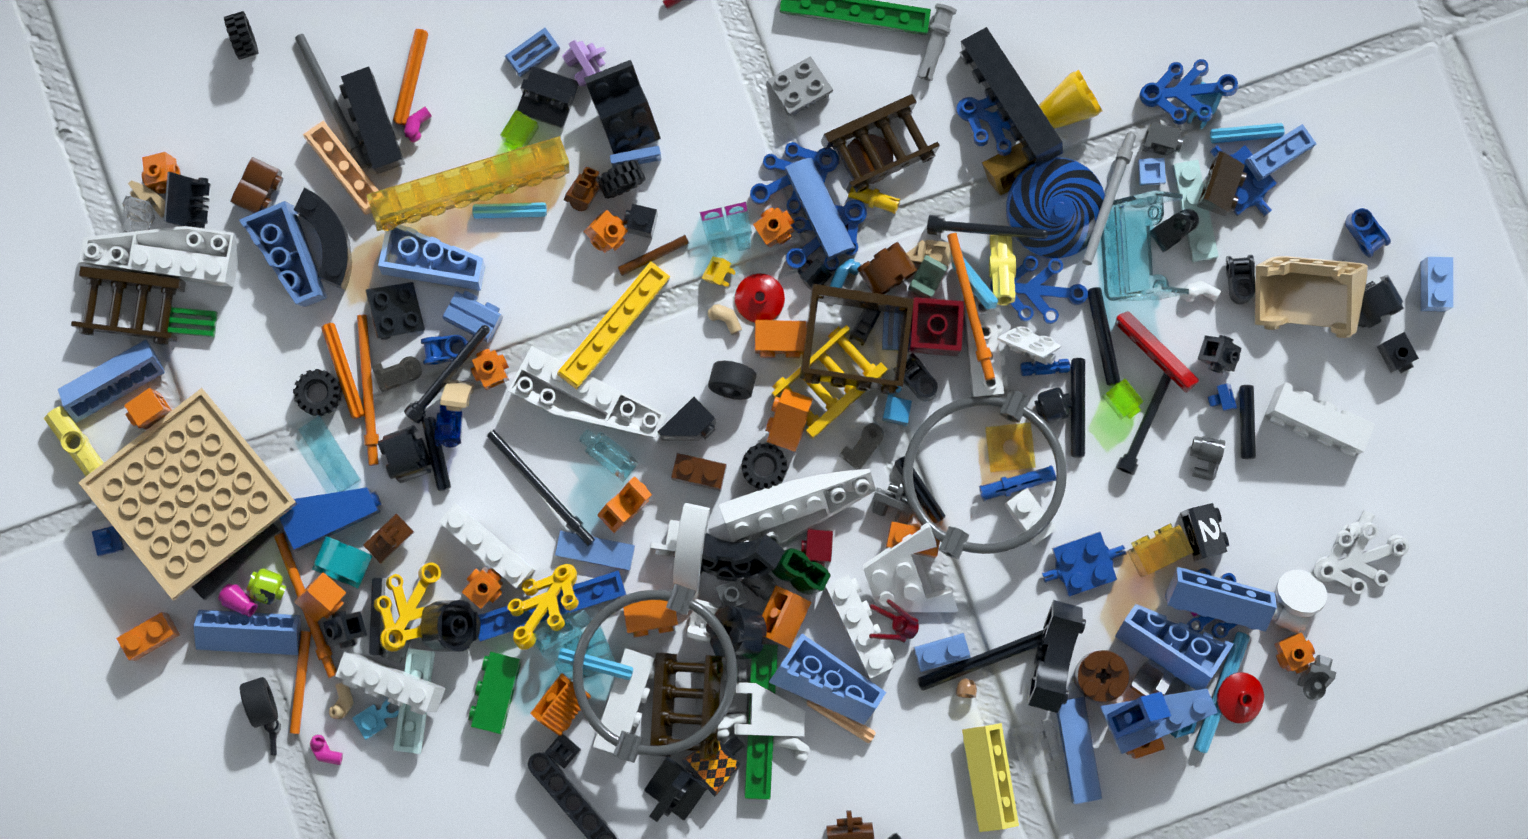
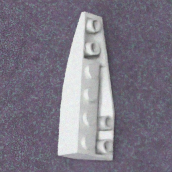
[79,226,238,288]
[508,346,667,438]
[719,469,876,545]

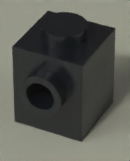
[623,204,658,239]
[1376,332,1419,374]

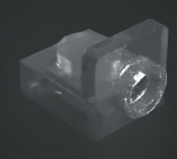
[122,196,155,233]

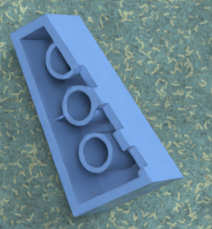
[239,201,327,307]
[1115,604,1234,690]
[769,634,887,725]
[1099,689,1218,754]

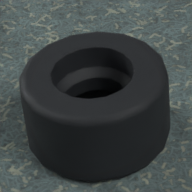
[708,360,757,400]
[239,677,278,728]

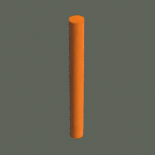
[289,631,311,734]

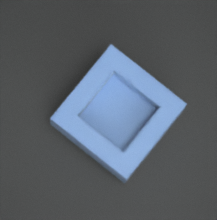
[1138,158,1166,186]

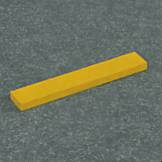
[557,261,670,390]

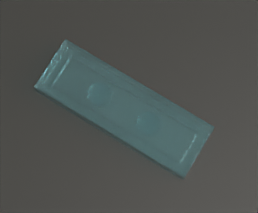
[298,416,361,492]

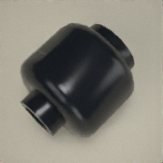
[1034,387,1073,424]

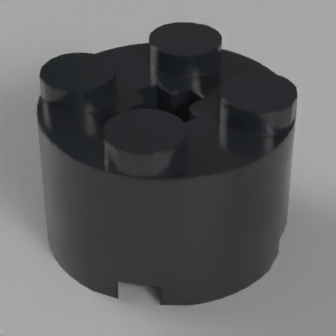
[1358,275,1404,328]
[378,425,431,483]
[420,600,481,652]
[706,606,767,660]

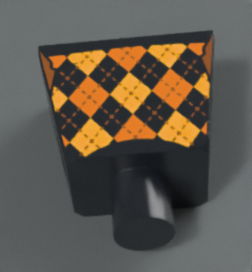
[682,734,745,797]

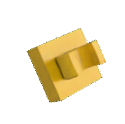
[701,256,736,287]

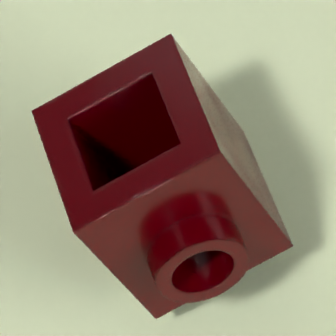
[801,529,833,567]

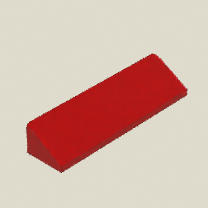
[1115,311,1199,393]

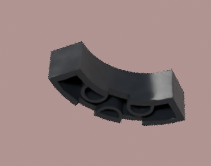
[294,187,352,291]
[673,532,785,581]
[1028,600,1086,713]

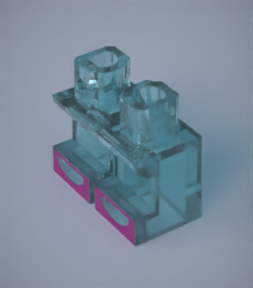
[699,202,752,257]

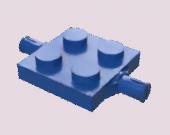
[1205,145,1277,217]
[1042,531,1127,597]

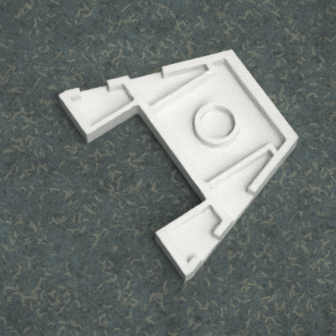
[863,523,958,612]

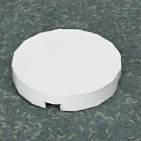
[1275,570,1327,617]

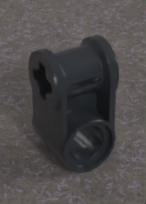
[1149,209,1199,253]
[1225,255,1255,305]
[893,353,938,401]

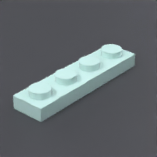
[1172,159,1219,263]
[393,648,435,754]

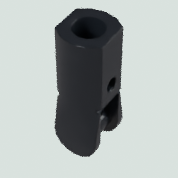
[849,309,882,346]

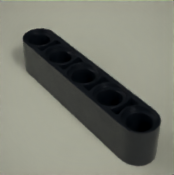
[527,752,619,839]

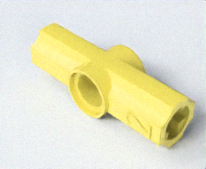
[989,235,1016,305]
[43,406,104,476]

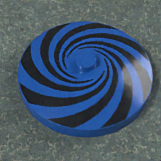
[1006,157,1105,259]

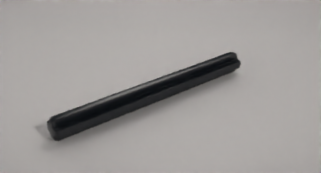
[917,629,1045,691]

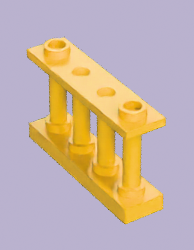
[772,325,888,440]

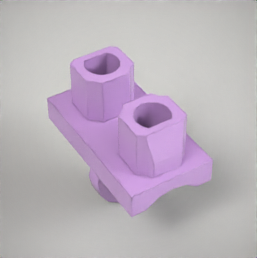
[562,40,606,86]

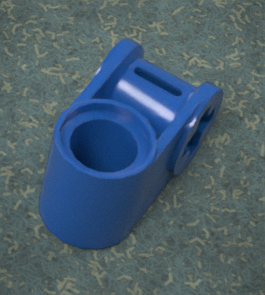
[1345,208,1391,258]
[421,335,468,365]

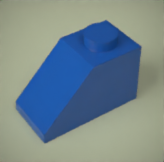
[1107,692,1171,739]

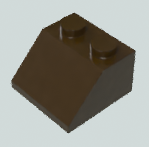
[1197,151,1247,216]

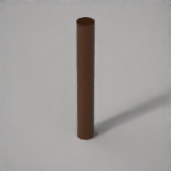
[617,235,689,276]

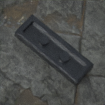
[369,578,386,656]

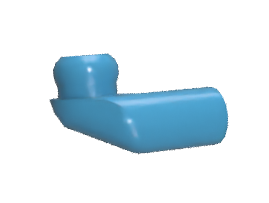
[830,259,861,288]

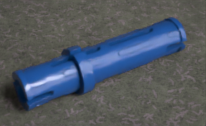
[979,465,1056,502]

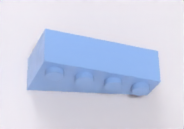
[378,218,485,291]

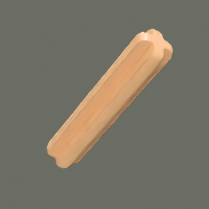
[806,700,876,743]

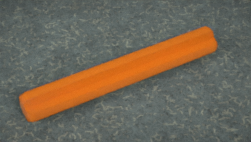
[393,29,428,126]
[321,323,365,419]

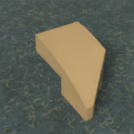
[907,240,952,269]

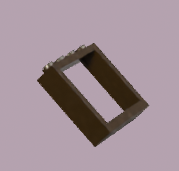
[800,284,914,395]

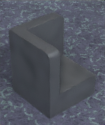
[1130,659,1175,696]

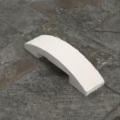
[672,503,710,600]

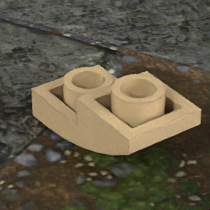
[128,180,165,218]
[440,379,475,411]

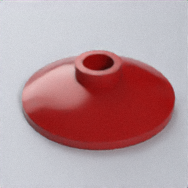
[735,273,785,323]
[1217,672,1264,724]

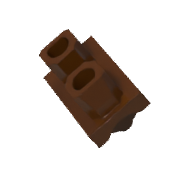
[564,167,600,211]
[363,513,414,564]
[826,810,874,839]

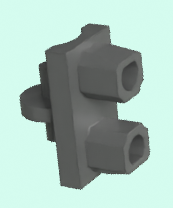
[872,480,914,524]
[1297,655,1337,701]

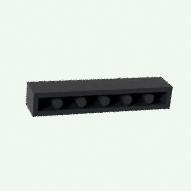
[959,27,1063,167]

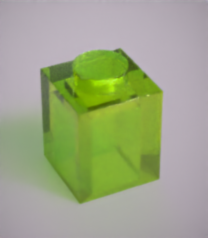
[500,110,539,153]
[1102,378,1144,420]

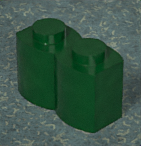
[771,548,831,595]

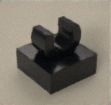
[797,258,832,290]
[545,733,581,769]

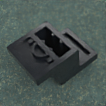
[584,60,661,154]

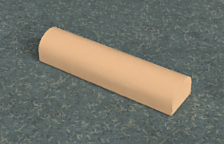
[303,120,385,215]

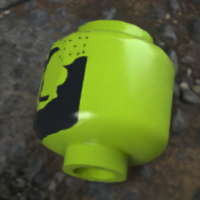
[246,568,286,605]

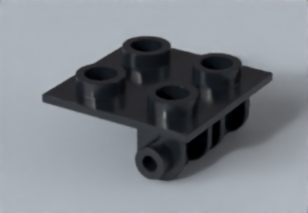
[164,172,211,229]
[365,282,425,340]

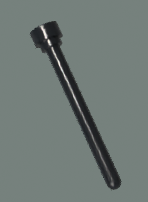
[927,214,1048,239]
[404,325,490,424]
[1116,372,1171,475]

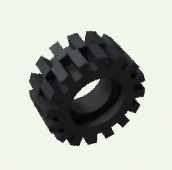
[224,11,259,60]
[596,160,646,199]
[293,369,342,416]
[741,443,787,489]

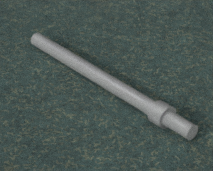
[1082,132,1136,265]

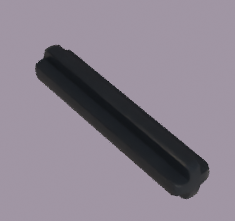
[1239,385,1256,460]
[422,417,451,491]
[894,456,946,524]

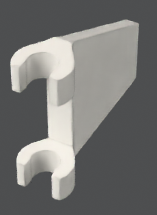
[734,683,805,737]

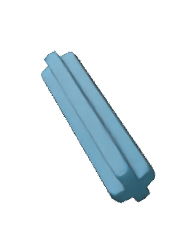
[1210,123,1285,143]
[472,202,547,219]
[952,257,998,310]
[558,648,633,680]

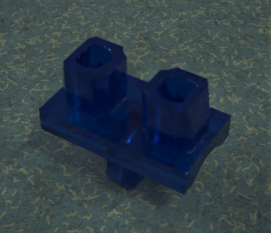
[435,405,463,448]

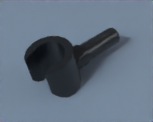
[264,720,281,755]

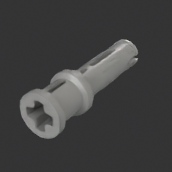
[917,3,957,81]

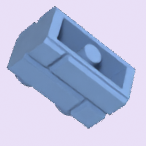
[442,290,503,343]
[913,633,971,672]

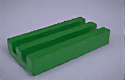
[168,307,218,337]

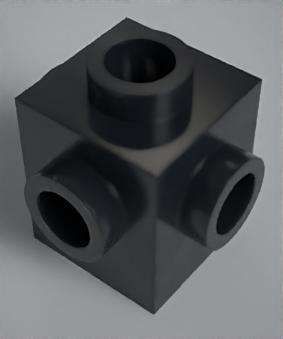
[1197,335,1242,374]
[323,610,367,649]

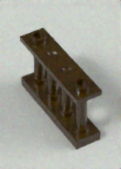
[821,94,940,194]
[71,266,186,345]
[650,653,724,760]

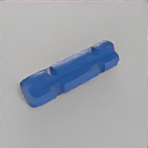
[1020,359,1070,376]

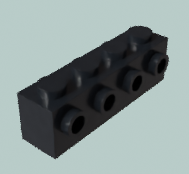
[339,66,405,174]

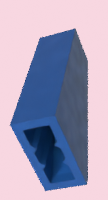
[279,487,382,551]

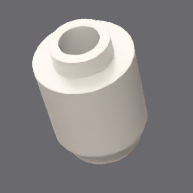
[1271,601,1310,634]

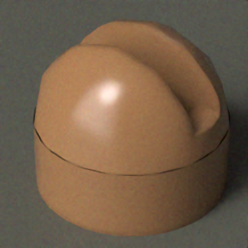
[956,678,977,698]

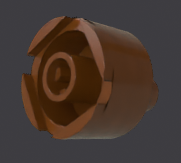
[857,242,918,294]
[1074,650,1129,702]

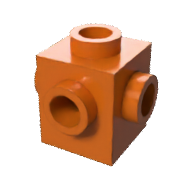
[141,152,181,194]
[753,207,795,248]
[583,210,628,253]
[470,349,509,391]
[462,566,503,609]
[1274,632,1315,674]

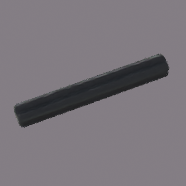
[1088,287,1121,386]
[1071,358,1085,458]

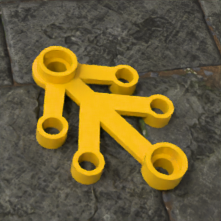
[374,563,441,652]
[508,564,579,650]

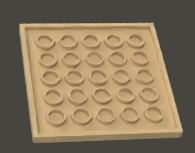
[78,388,297,601]

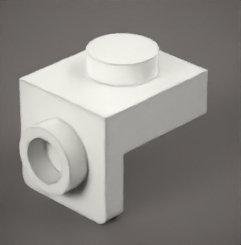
[650,520,680,557]
[686,599,720,642]

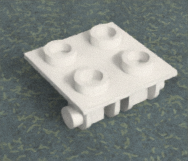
[997,326,1061,365]

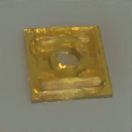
[985,422,1036,473]

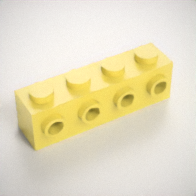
[962,723,1019,832]

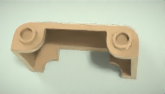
[1255,256,1368,338]

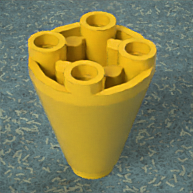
[1039,70,1103,129]

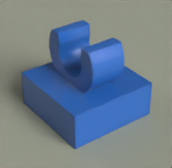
[1207,383,1237,411]
[92,526,124,556]

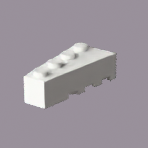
[1265,382,1375,456]

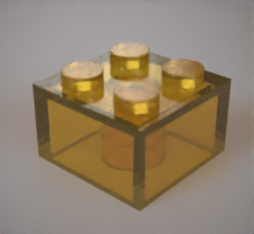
[1127,523,1193,578]

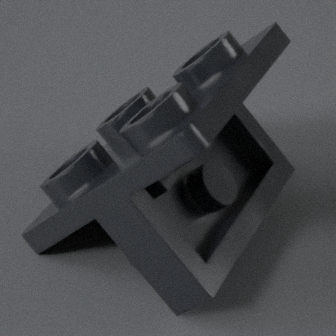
[517,66,579,128]
[644,757,708,822]

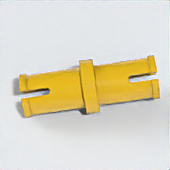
[848,188,901,214]

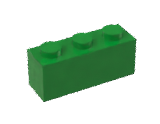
[468,651,522,734]

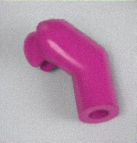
[404,106,432,142]
[310,734,343,765]

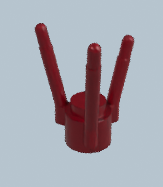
[869,599,919,643]

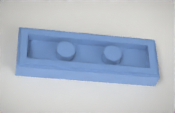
[1244,124,1317,182]
[555,531,635,571]

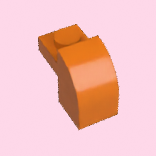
[597,476,652,533]

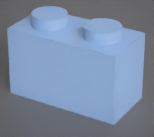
[1420,257,1453,312]

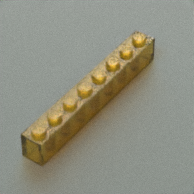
[366,136,569,231]

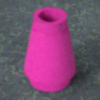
[218,583,258,617]

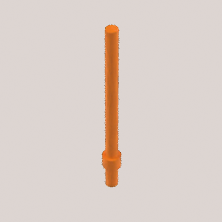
[947,233,995,381]
[357,315,379,466]
[274,533,337,678]

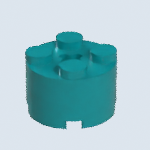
[312,536,372,588]

